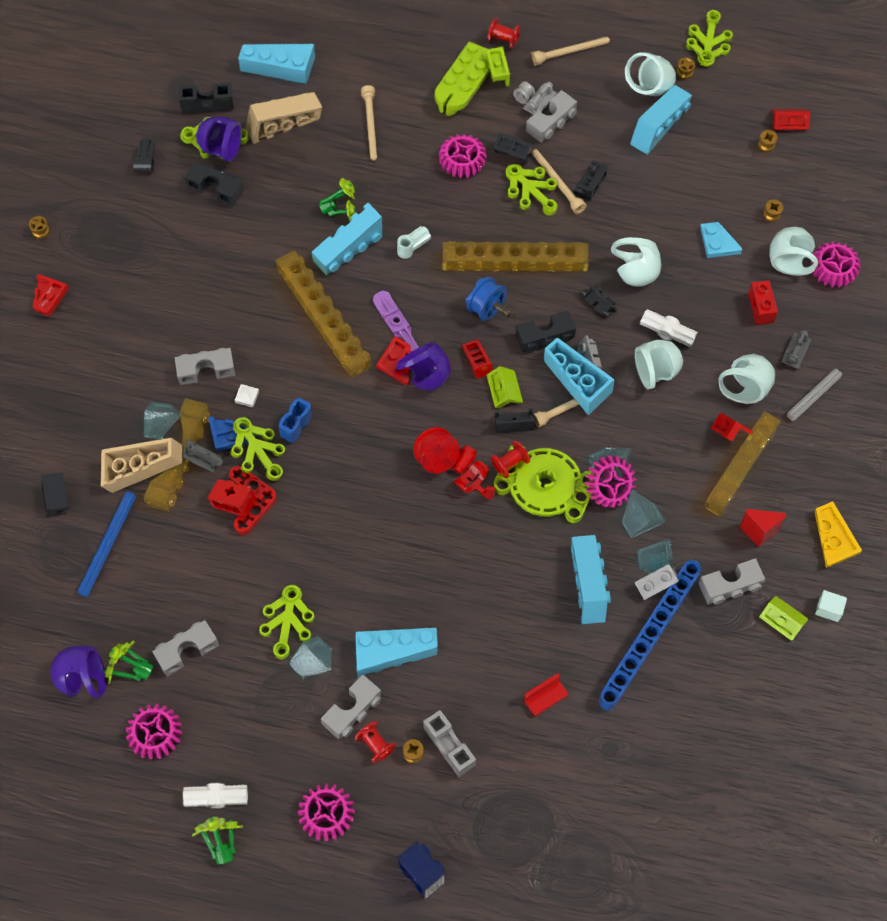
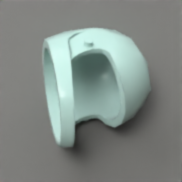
[625,52,676,96]
[769,227,818,276]
[611,238,662,287]
[635,340,683,389]
[718,354,775,404]

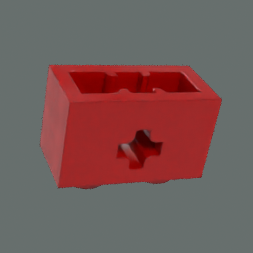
[748,280,778,325]
[207,479,257,517]

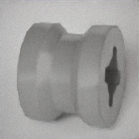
[513,82,535,104]

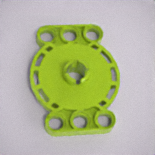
[494,445,592,523]

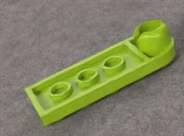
[434,42,490,116]

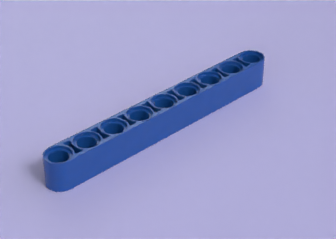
[599,560,701,710]

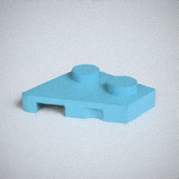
[700,222,742,258]

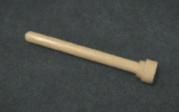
[531,37,610,66]
[361,85,377,161]
[532,149,587,214]
[533,399,579,428]

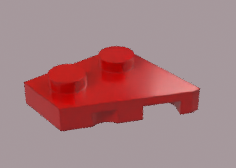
[33,274,69,317]
[376,336,411,386]

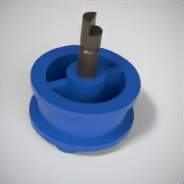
[465,277,516,321]

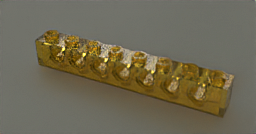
[443,241,589,271]
[276,250,371,378]

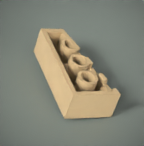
[246,92,322,144]
[101,438,182,493]

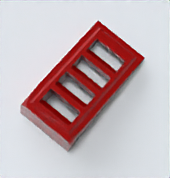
[461,339,493,379]

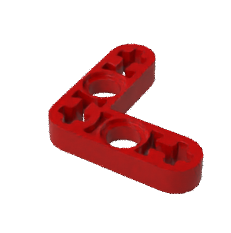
[229,466,277,535]

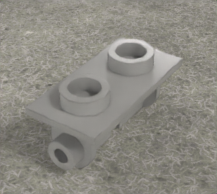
[523,82,557,115]
[577,335,603,370]
[634,564,679,600]

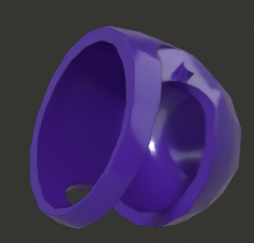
[196,116,242,162]
[396,341,451,391]
[51,645,107,699]

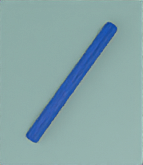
[78,491,136,597]

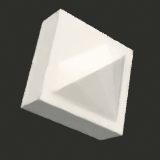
[235,384,259,408]

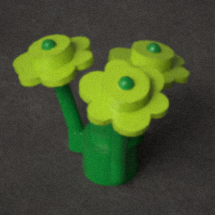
[319,178,356,221]
[104,640,153,684]
[192,817,243,865]

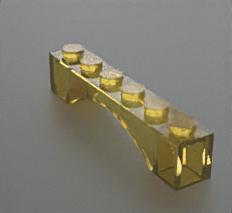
[144,398,210,512]
[704,411,781,517]

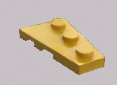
[814,501,862,568]

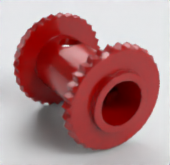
[488,18,520,49]
[491,441,530,478]
[355,721,396,763]

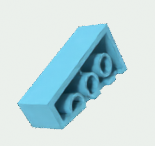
[238,44,315,84]
[630,85,692,155]
[312,203,383,276]
[544,338,614,415]
[571,535,611,624]
[356,628,438,678]

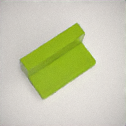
[486,47,510,87]
[487,366,523,409]
[759,596,808,641]

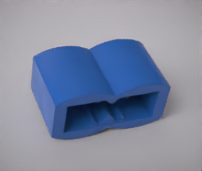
[279,398,312,443]

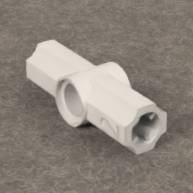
[640,309,697,347]
[183,783,248,808]

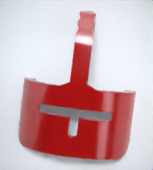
[453,461,495,500]

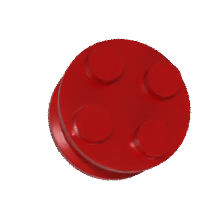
[413,427,460,474]

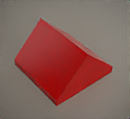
[740,509,786,548]

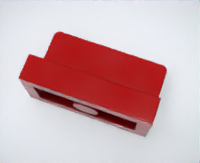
[772,109,810,130]
[711,412,753,441]
[523,673,569,718]

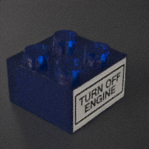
[397,841,445,899]

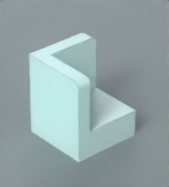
[815,590,847,622]

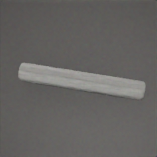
[787,368,842,421]

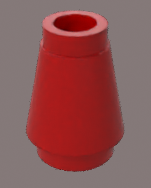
[452,445,477,475]

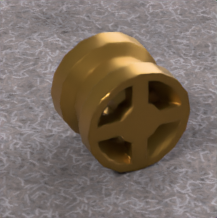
[676,58,695,80]
[758,130,778,152]
[763,199,783,222]
[29,216,50,239]
[403,739,424,764]

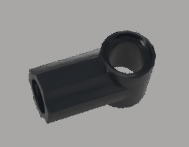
[133,138,155,173]

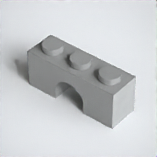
[526,90,577,143]
[175,348,236,385]
[698,558,765,605]
[152,620,219,677]
[321,674,381,740]
[423,710,476,777]

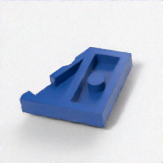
[208,416,249,452]

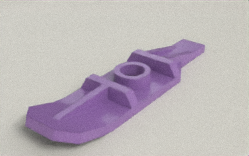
[373,290,419,352]

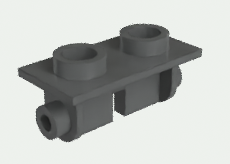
[781,330,812,369]
[182,440,223,473]

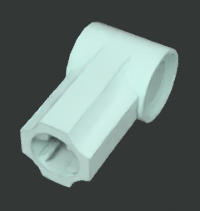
[397,226,431,259]

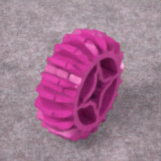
[439,133,486,178]
[810,241,861,288]
[585,455,637,508]
[126,704,182,760]
[298,784,355,841]

